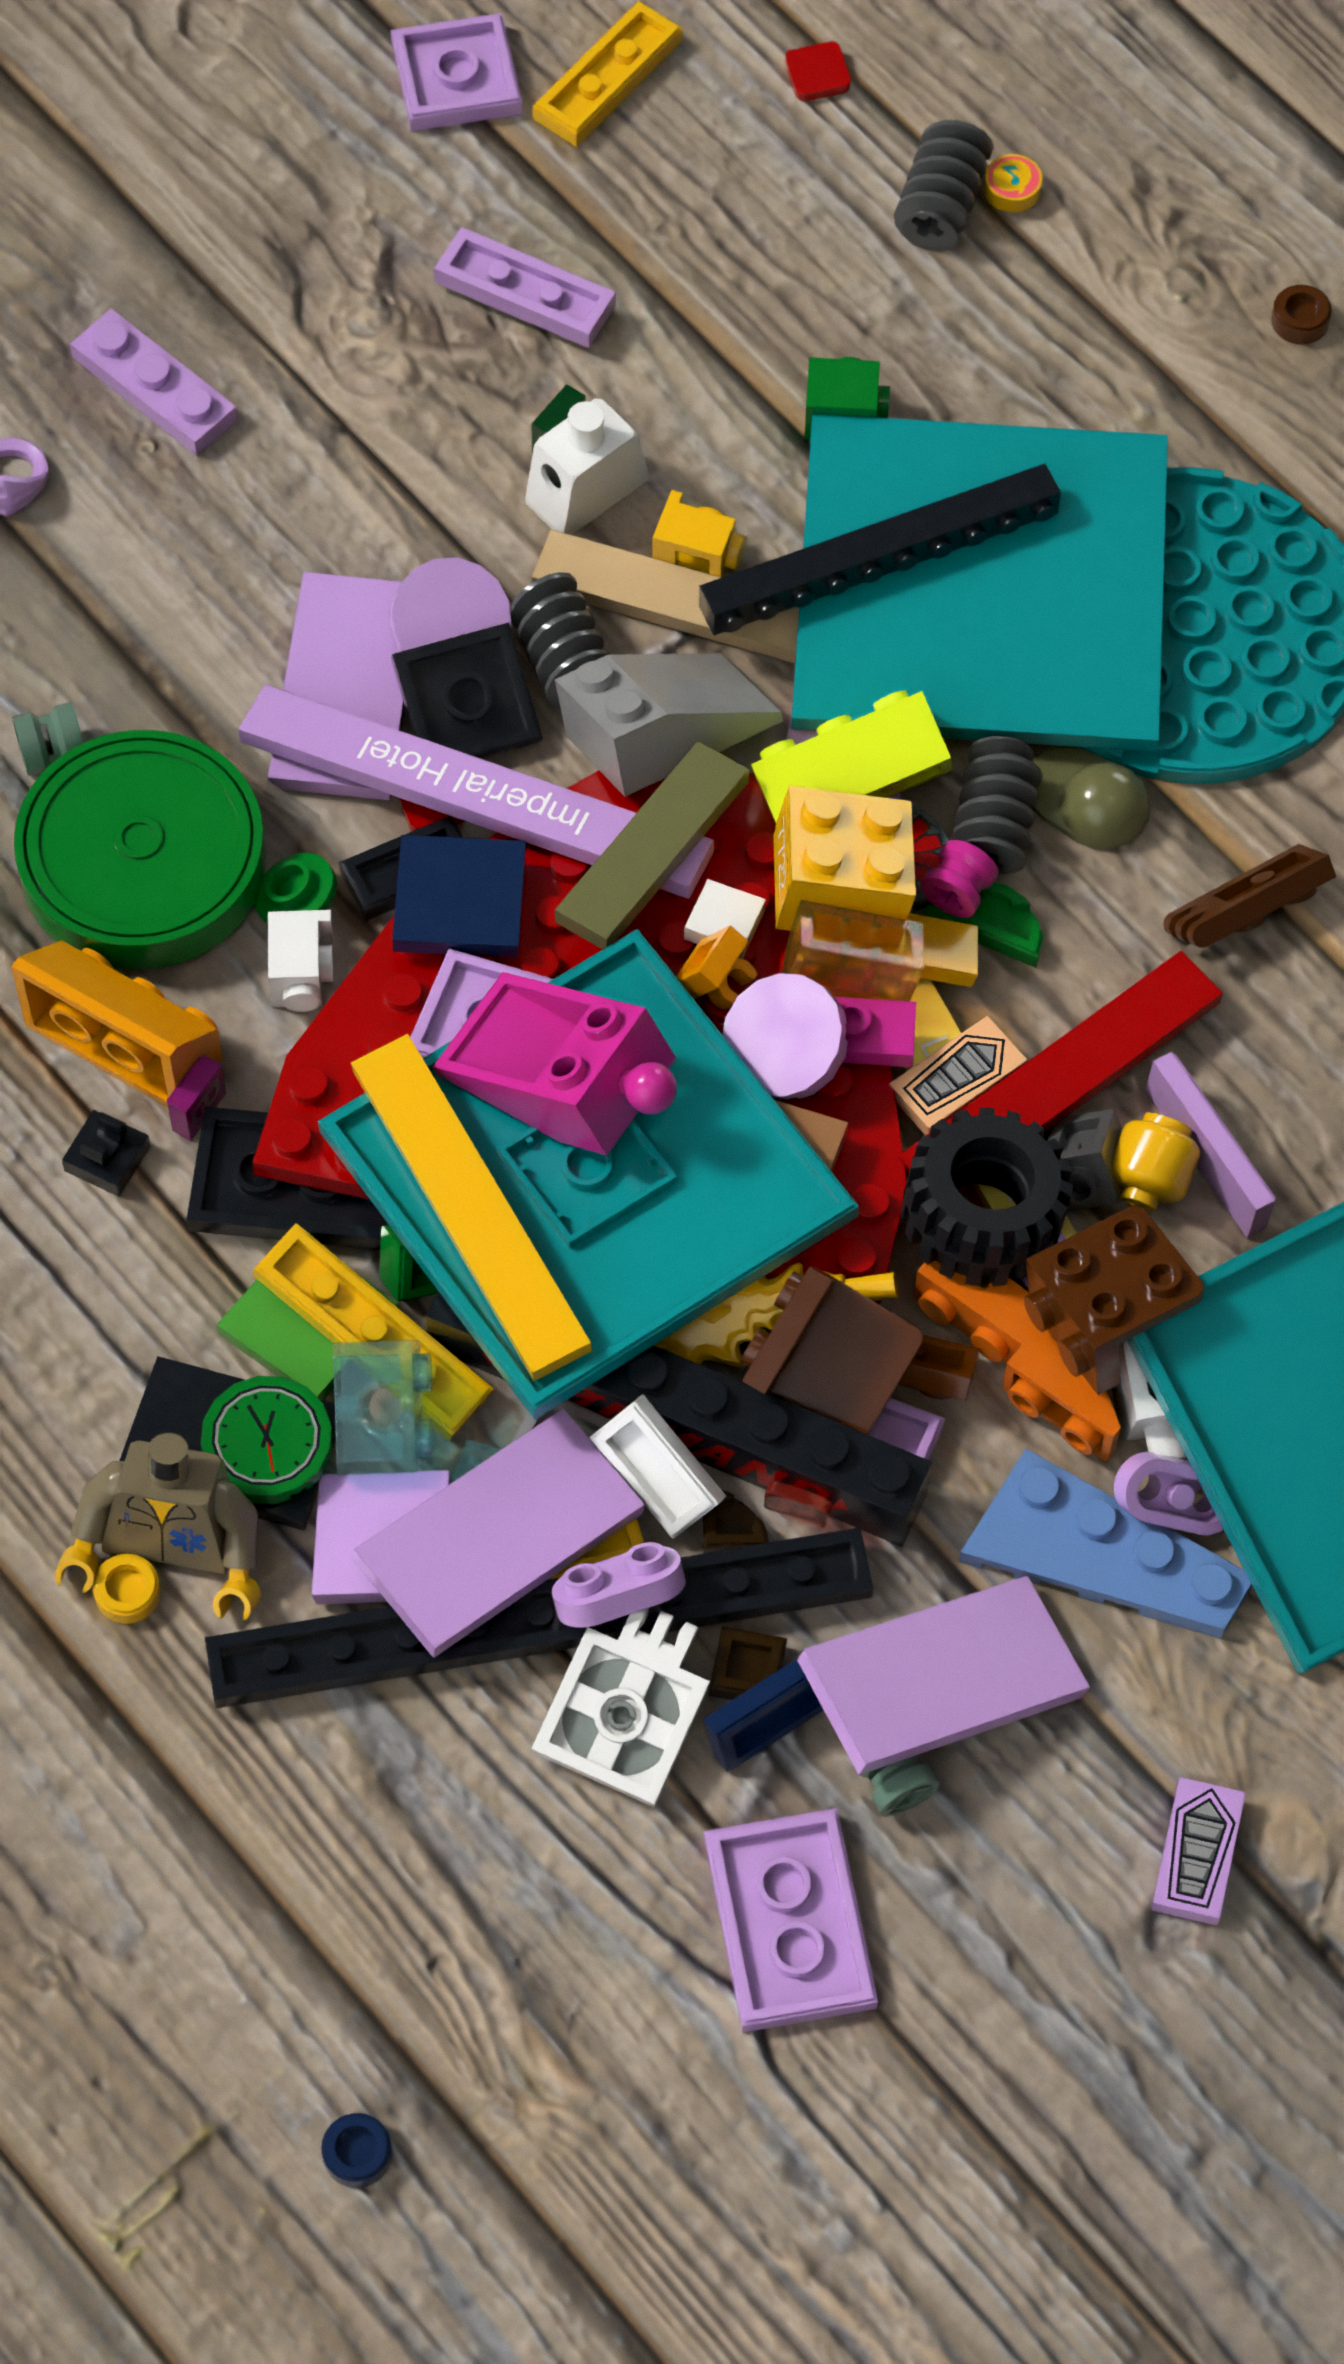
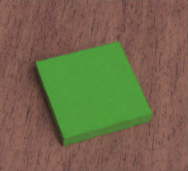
[217,1274,399,1400]

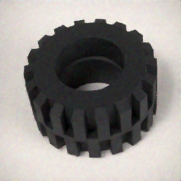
[901,1107,1073,1286]

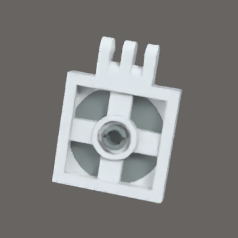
[531,1608,710,1808]

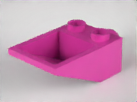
[433,972,677,1155]

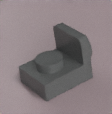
[1048,1108,1122,1212]

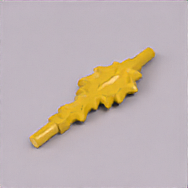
[654,1263,899,1367]

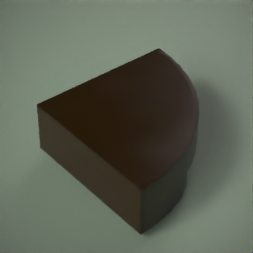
[702,1489,769,1554]

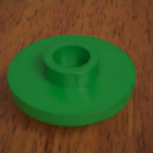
[255,853,337,925]

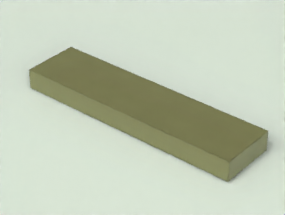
[555,741,749,949]

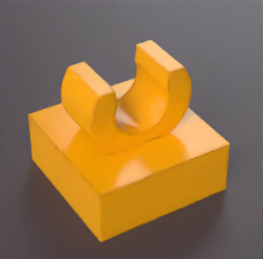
[676,925,757,1010]

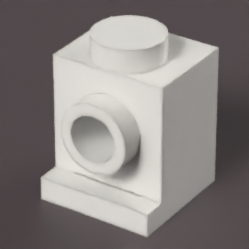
[268,910,334,1012]

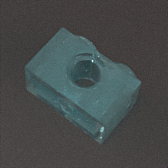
[333,1340,435,1475]

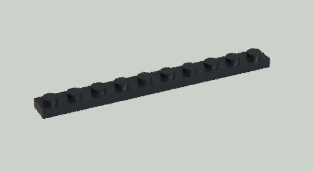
[204,1527,874,1709]

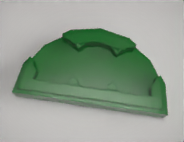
[924,882,1043,968]

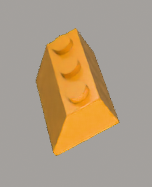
[11,940,223,1107]

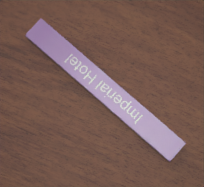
[238,684,714,899]

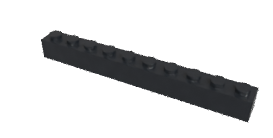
[699,463,1061,636]

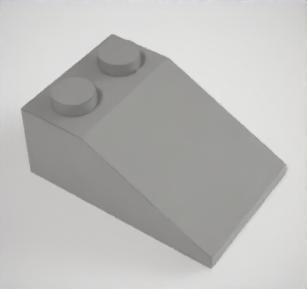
[555,653,783,797]

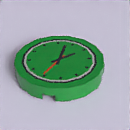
[201,1376,333,1504]

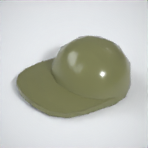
[1032,746,1150,849]

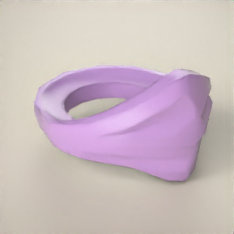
[0,437,49,517]

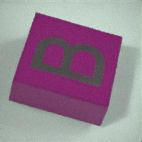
[167,1054,226,1141]

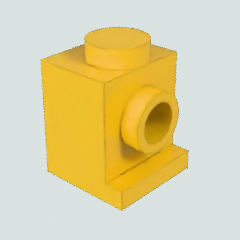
[652,490,747,578]

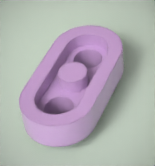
[1114,1452,1224,1535]
[552,1542,686,1628]

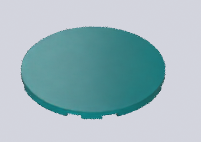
[1080,467,1344,784]

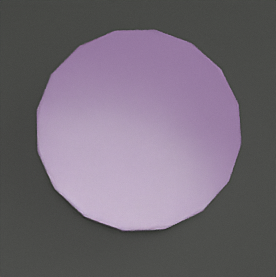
[389,557,511,652]
[722,973,848,1101]

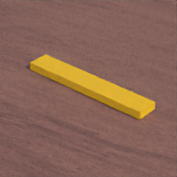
[351,1034,592,1382]

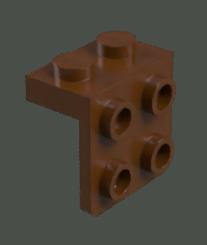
[1024,1206,1204,1395]
[740,1266,923,1435]

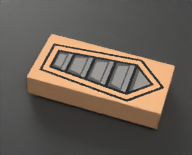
[889,1015,1028,1136]

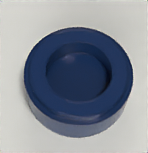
[321,2113,392,2188]

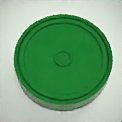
[14,730,266,970]

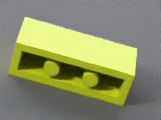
[751,690,953,823]

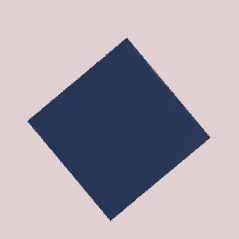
[392,835,526,958]

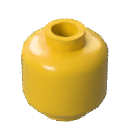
[1111,1112,1200,1212]

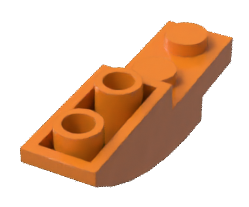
[914,1260,1121,1463]

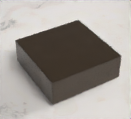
[709,1626,787,1700]

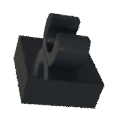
[62,1109,151,1197]

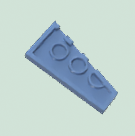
[959,1449,1253,1639]

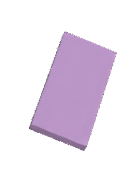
[268,572,405,801]
[352,1408,645,1658]
[797,1575,1090,1775]

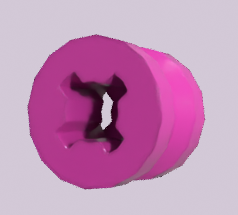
[920,840,999,918]

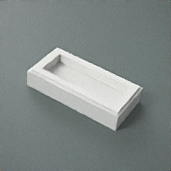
[590,1394,726,1539]

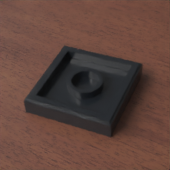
[391,622,543,759]

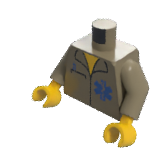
[55,1433,261,1620]

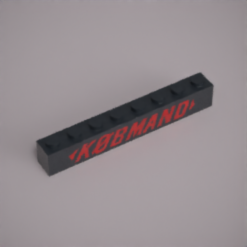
[425,1291,933,1547]

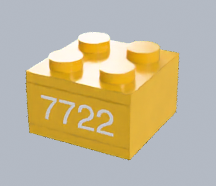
[773,785,916,944]

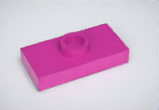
[835,997,916,1067]

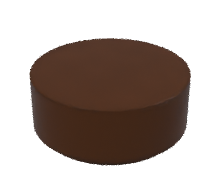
[1271,285,1332,344]

